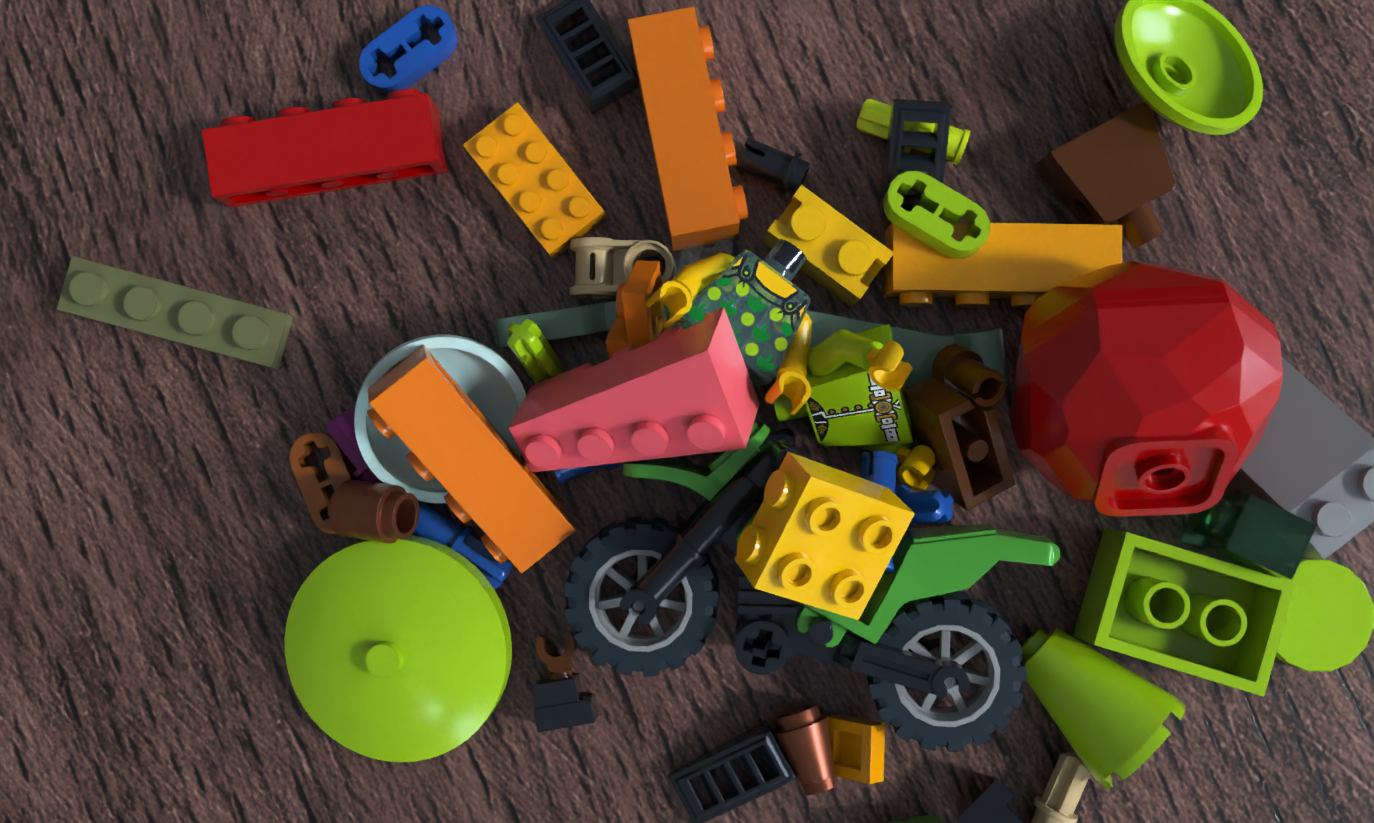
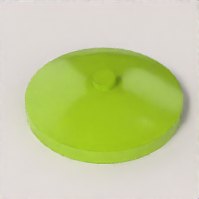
[284,535,512,762]

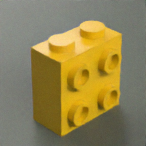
[734,452,915,620]

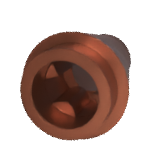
[773,704,838,796]

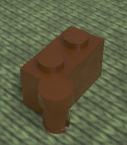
[903,344,1016,511]

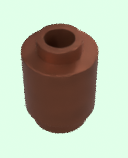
[328,480,419,543]

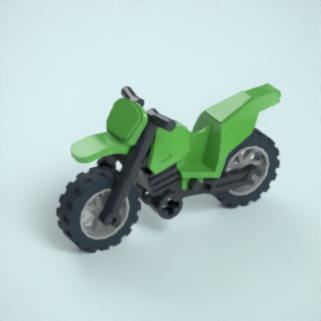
[563,421,1060,752]

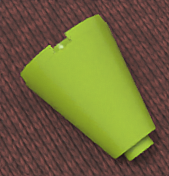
[1021,627,1186,790]

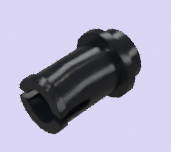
[735,136,810,195]

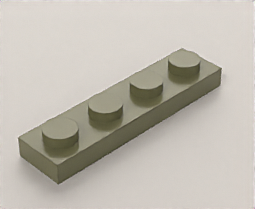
[56,256,294,369]

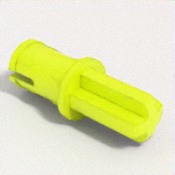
[856,99,971,165]

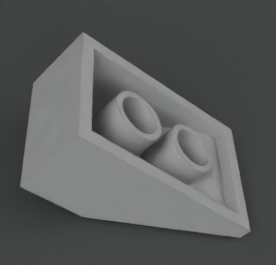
[1233,357,1374,560]

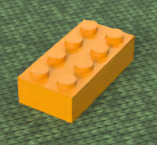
[463,102,607,260]

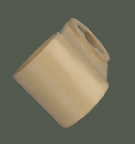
[569,237,677,300]

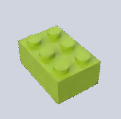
[1073,528,1296,697]

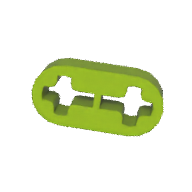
[883,171,990,259]

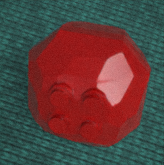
[1009,261,1283,517]

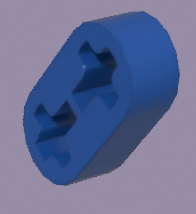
[359,5,458,95]

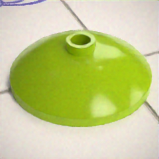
[1114,0,1263,135]

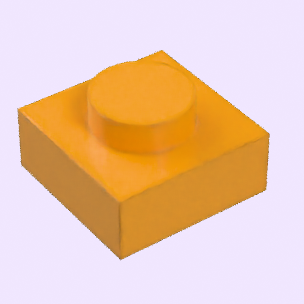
[827,714,885,784]

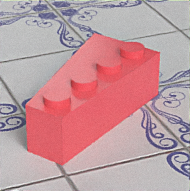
[509,307,760,473]

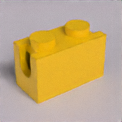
[763,184,894,307]

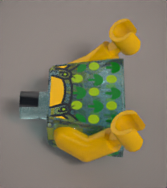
[645,239,812,415]

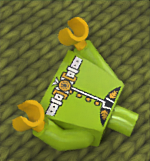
[774,324,935,491]

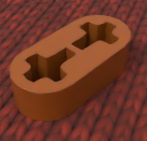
[289,432,358,535]

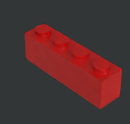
[202,89,448,208]

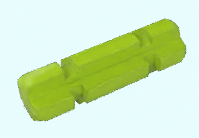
[506,319,566,384]

